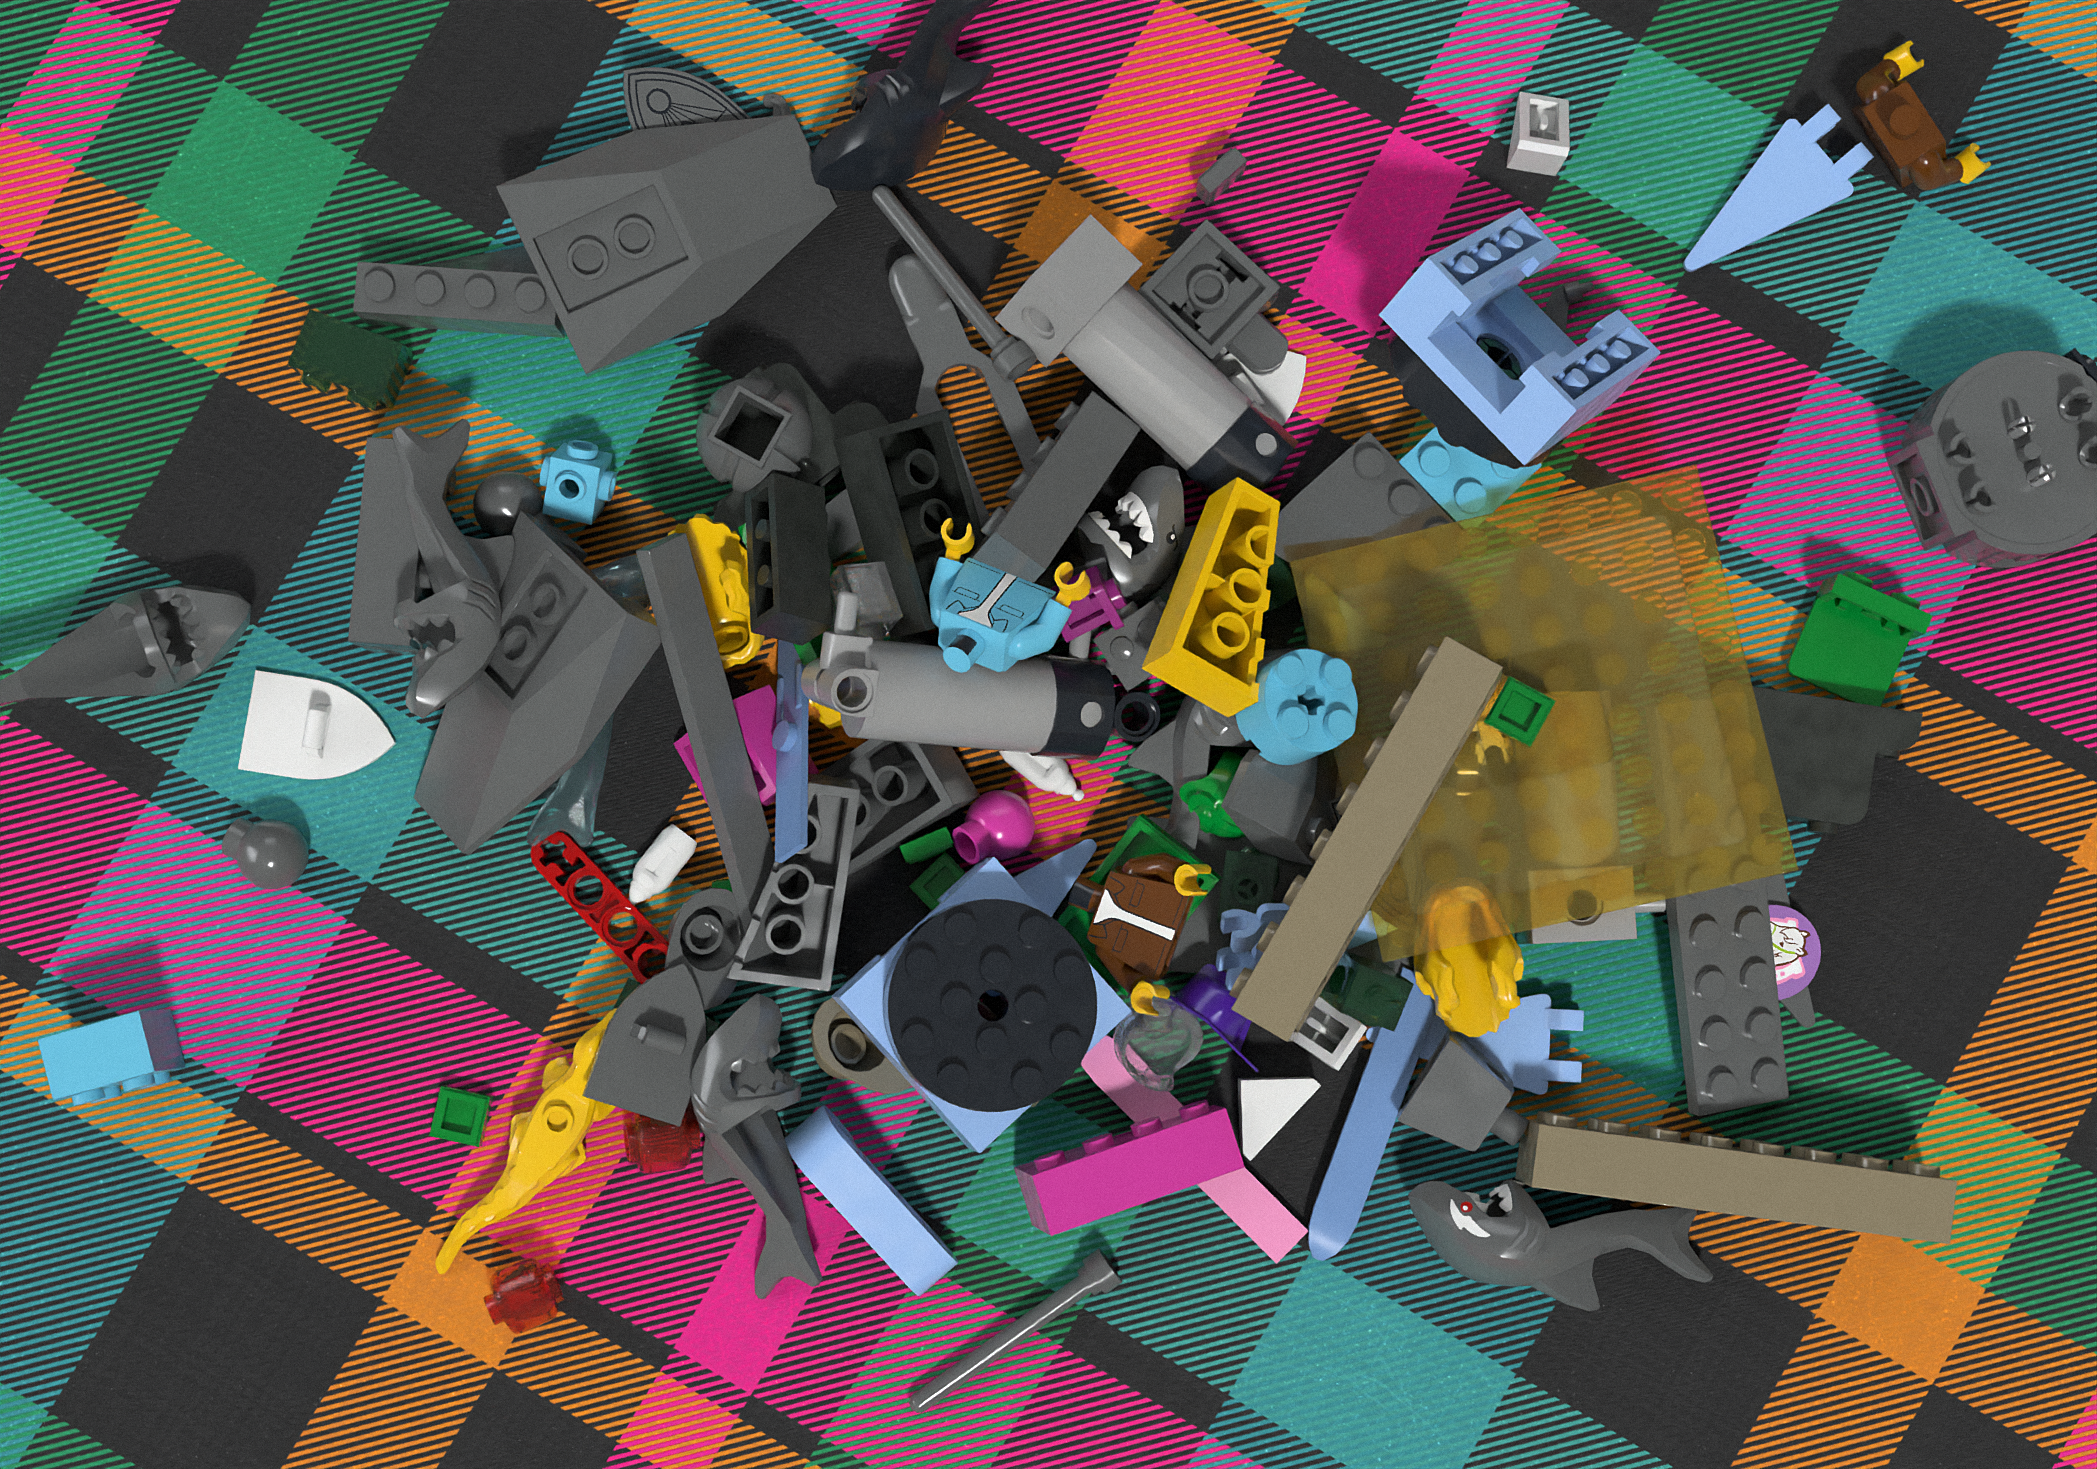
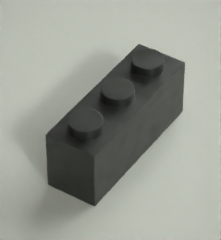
[744,473,834,646]

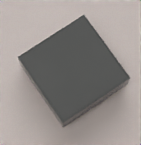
[1196,148,1247,206]

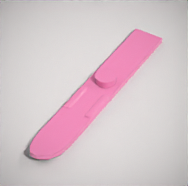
[1081,1035,1308,1264]

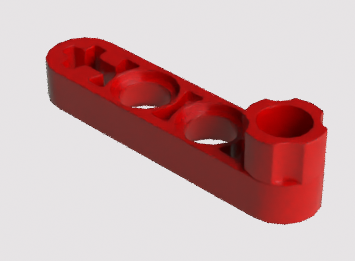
[530,831,669,984]

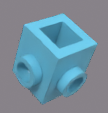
[539,440,617,525]

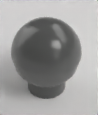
[473,471,556,537]
[222,818,309,889]

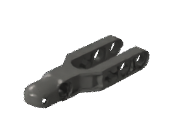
[888,253,1041,537]

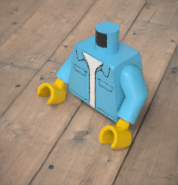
[929,518,1091,673]

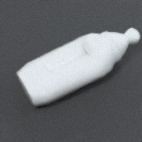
[999,751,1084,801]
[625,824,697,910]

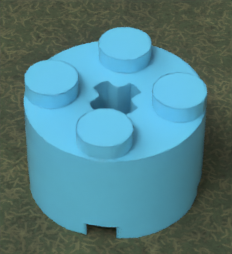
[1236,649,1358,765]

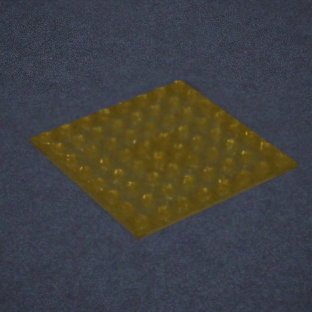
[1290,464,1798,963]

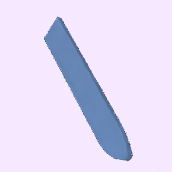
[772,640,809,863]
[1308,967,1435,1261]

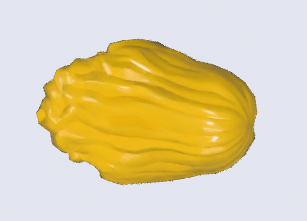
[668,514,765,669]
[1414,877,1524,1037]

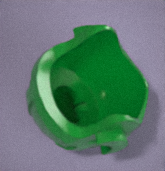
[1179,751,1246,838]

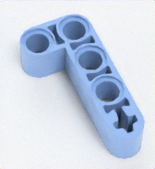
[785,1105,958,1297]

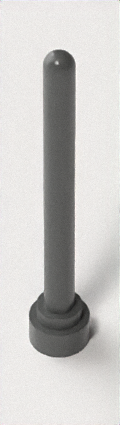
[872,185,1037,383]
[909,1248,1123,1413]

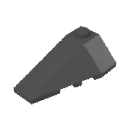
[1221,745,1340,866]

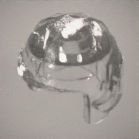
[1113,996,1203,1091]

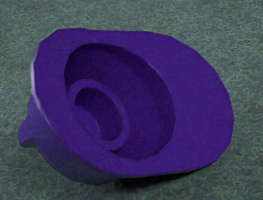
[1169,964,1259,1072]

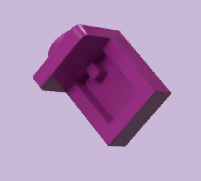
[1050,565,1127,643]

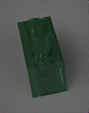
[287,309,414,411]

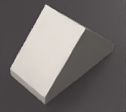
[1506,92,1570,176]
[1294,997,1367,1071]
[1238,1076,1321,1161]

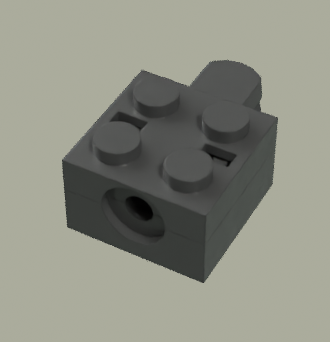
[1137,219,1288,376]

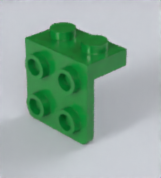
[1786,571,1933,707]

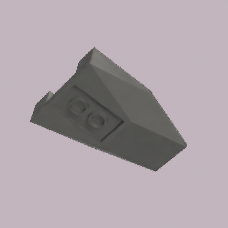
[496,115,837,377]
[413,511,662,855]

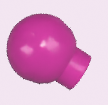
[952,790,1035,864]

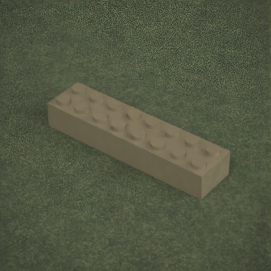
[1229,636,1503,1042]
[1515,1111,1957,1244]

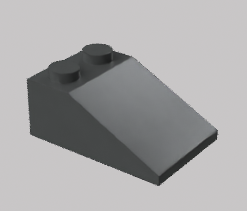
[818,739,980,877]

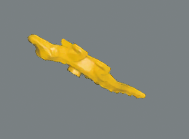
[435,1008,617,1274]

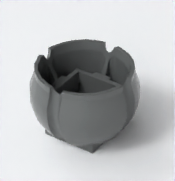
[696,377,814,494]

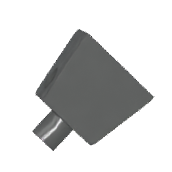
[1398,1029,1529,1152]

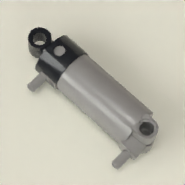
[801,591,1160,761]

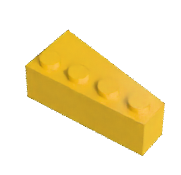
[1141,477,1280,718]

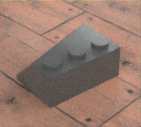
[1275,431,1473,622]

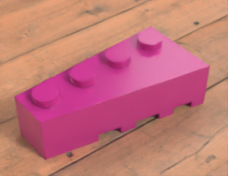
[1014,1100,1245,1236]

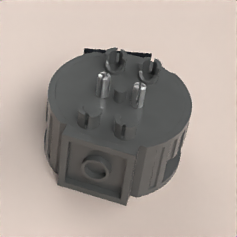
[1886,348,2097,568]

